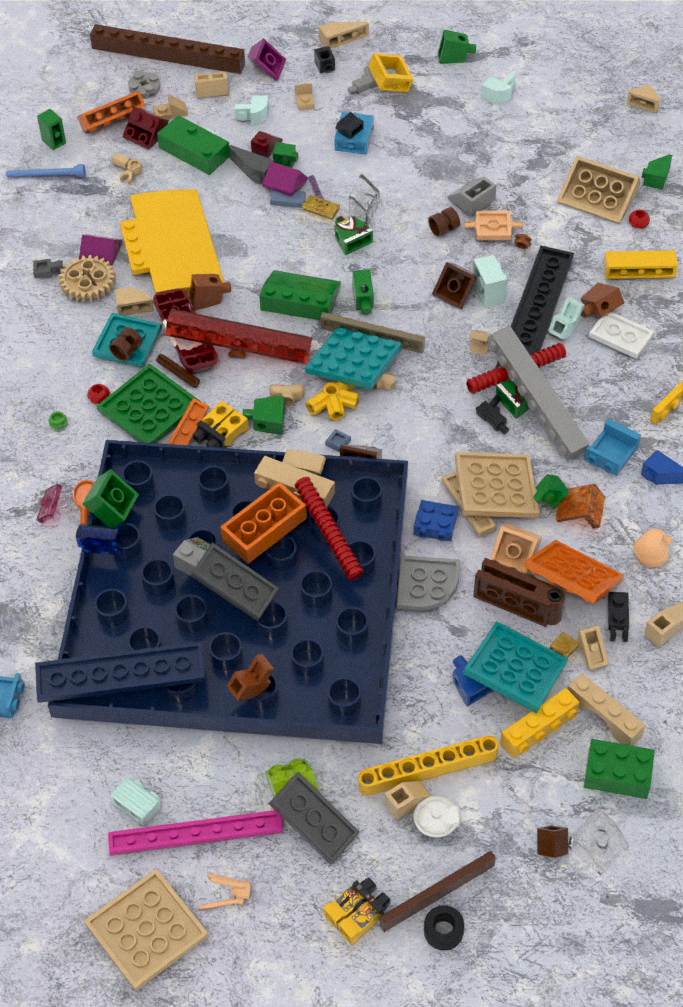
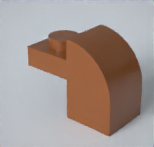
[227,654,274,701]

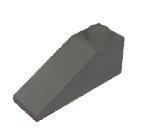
[229,145,274,184]

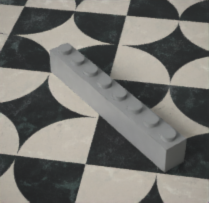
[488,325,590,461]

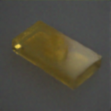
[302,195,340,220]

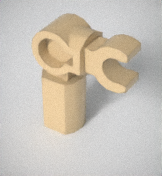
[111,153,142,185]

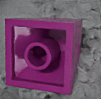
[248,38,286,81]

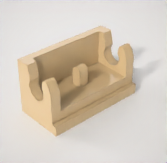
[194,71,229,98]

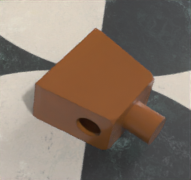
[189,274,231,311]
[581,282,625,318]

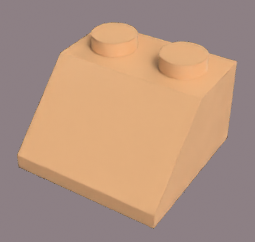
[490,523,542,574]

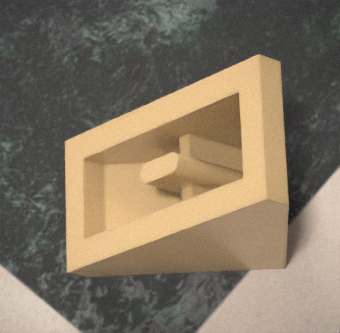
[627,85,660,114]

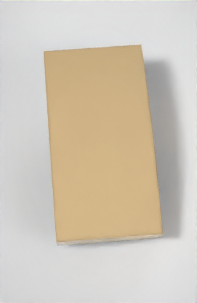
[282,449,326,475]

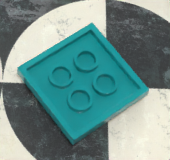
[92,313,162,368]

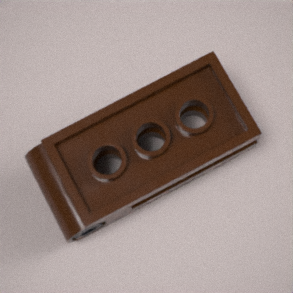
[473,558,565,627]

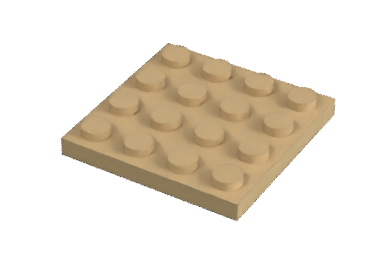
[454,452,540,518]
[84,868,209,991]

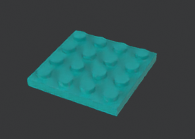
[305,328,402,390]
[462,621,568,713]

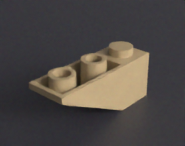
[644,601,683,648]

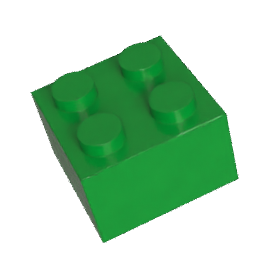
[82,470,139,529]

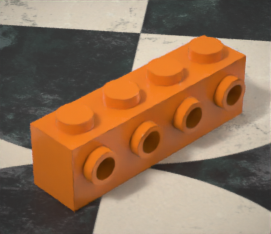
[77,91,146,133]

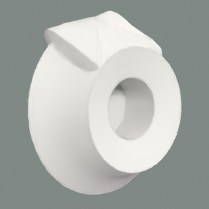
[413,796,460,837]

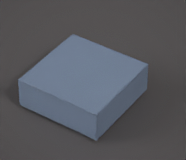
[325,429,351,452]

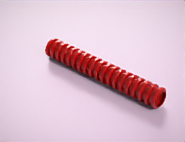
[466,343,566,394]
[294,477,364,580]

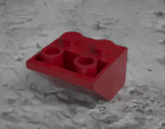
[122,106,169,149]

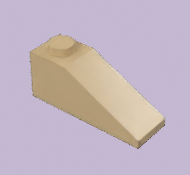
[319,22,369,49]

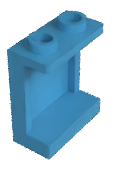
[334,112,374,155]
[584,418,641,476]
[0,673,25,719]

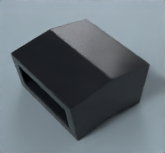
[335,112,364,139]

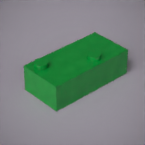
[157,115,230,175]

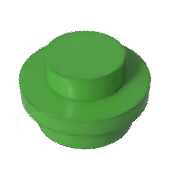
[49,411,67,429]

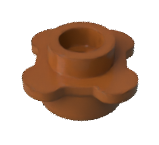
[515,234,532,249]
[228,341,247,359]

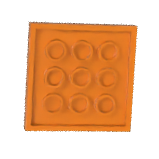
[524,540,624,604]

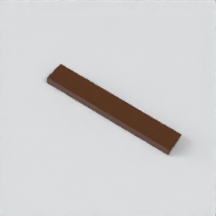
[380,851,496,932]

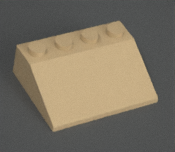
[557,156,641,224]

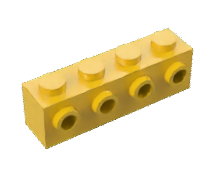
[603,250,678,279]
[500,688,580,759]

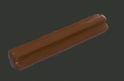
[156,354,200,388]

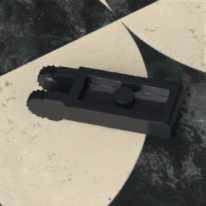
[608,592,629,642]

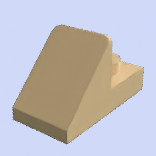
[294,83,314,111]
[153,94,188,120]
[469,330,492,355]
[578,625,609,670]

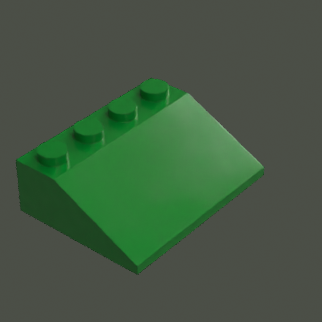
[259,270,341,320]

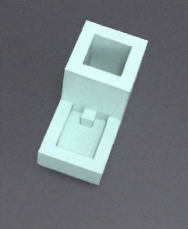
[481,73,516,103]
[234,95,269,125]
[548,297,585,339]

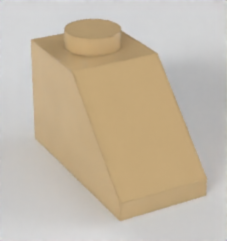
[115,287,154,316]

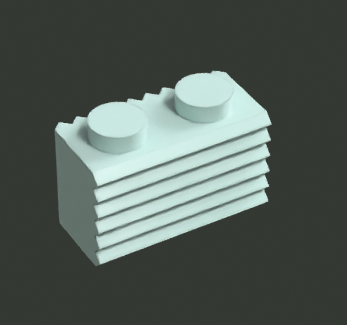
[110,777,161,827]

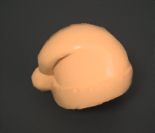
[634,529,672,568]

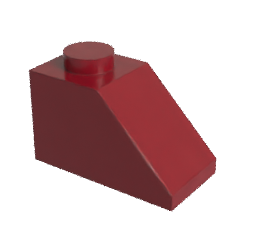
[251,131,283,158]

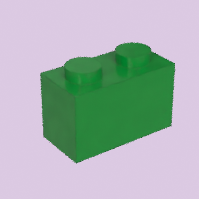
[37,109,66,150]

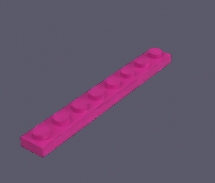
[108,810,283,856]

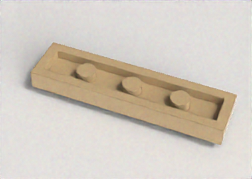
[442,472,496,537]

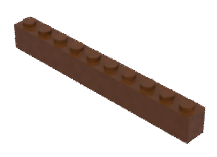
[90,24,245,74]

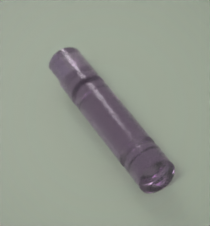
[308,175,325,203]

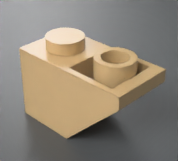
[385,781,431,821]

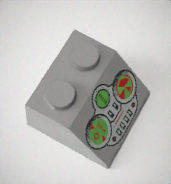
[173,537,211,577]

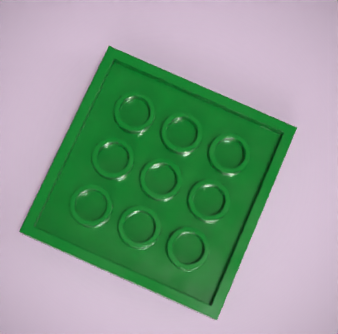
[97,363,200,443]

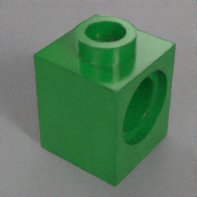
[272,142,298,168]

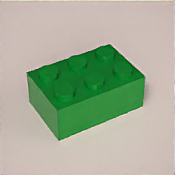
[583,739,655,799]

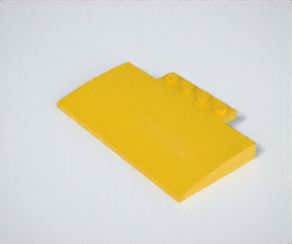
[119,189,224,295]

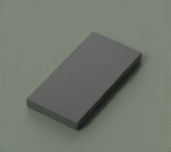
[190,543,279,621]
[268,772,360,865]

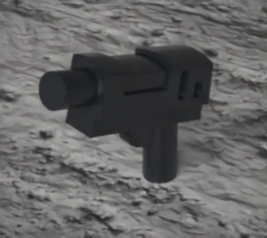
[476,395,509,434]

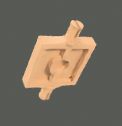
[464,211,523,240]

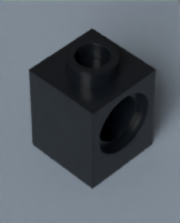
[314,46,335,74]

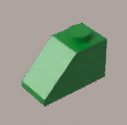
[642,154,673,190]

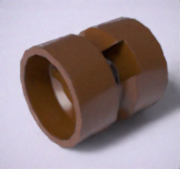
[428,207,460,237]
[109,327,143,361]

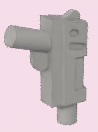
[348,66,378,94]

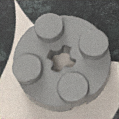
[128,71,160,99]

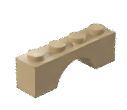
[568,673,646,746]

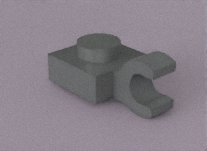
[33,259,65,278]

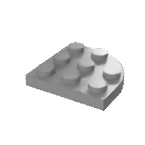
[396,555,460,611]

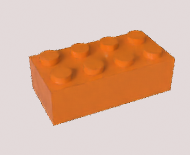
[220,482,307,564]

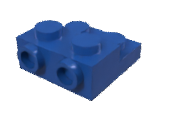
[413,500,459,541]

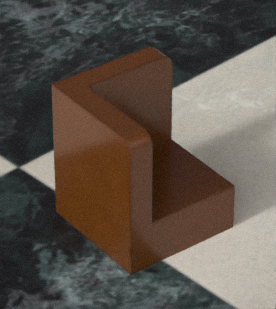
[537,825,568,858]

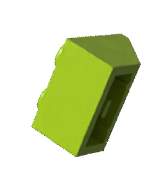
[265,758,319,797]

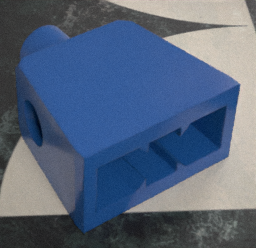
[453,655,494,707]

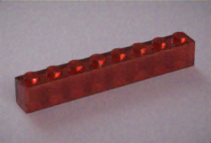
[165,309,312,364]

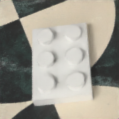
[589,312,654,359]

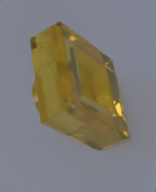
[550,632,579,658]

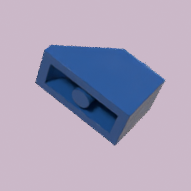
[641,450,683,485]

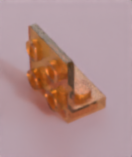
[556,484,605,529]

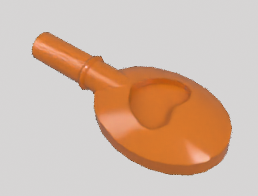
[73,480,94,528]

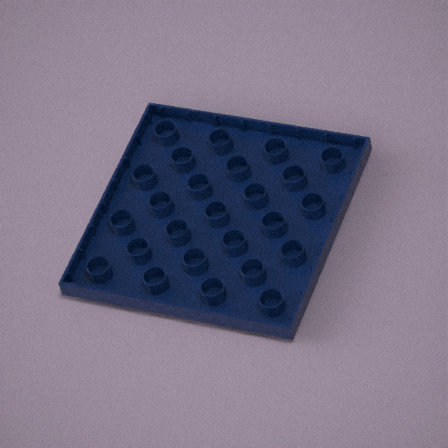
[48,440,408,744]

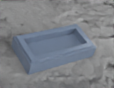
[270,190,306,208]

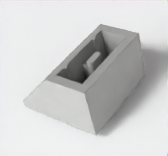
[448,176,496,216]

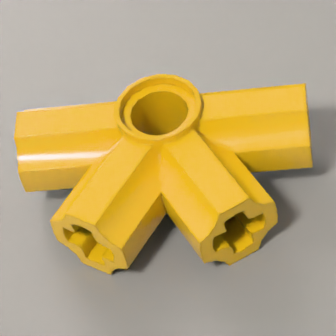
[305,381,360,421]

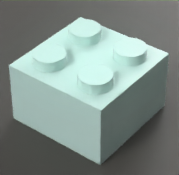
[473,255,508,308]

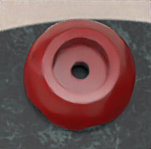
[629,209,650,229]
[87,384,110,404]

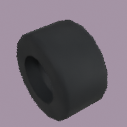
[424,905,464,951]

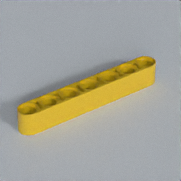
[358,735,499,796]

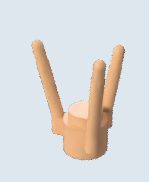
[198,874,251,910]

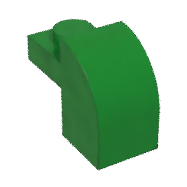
[533,474,569,509]

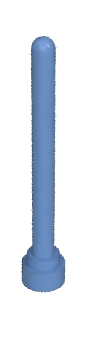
[6,164,86,178]

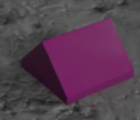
[262,162,308,196]
[79,234,122,266]

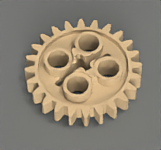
[59,255,116,302]

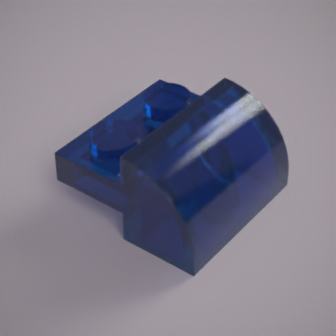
[75,524,123,556]

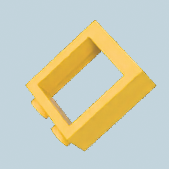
[368,53,414,92]

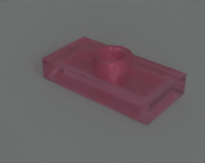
[36,483,62,523]

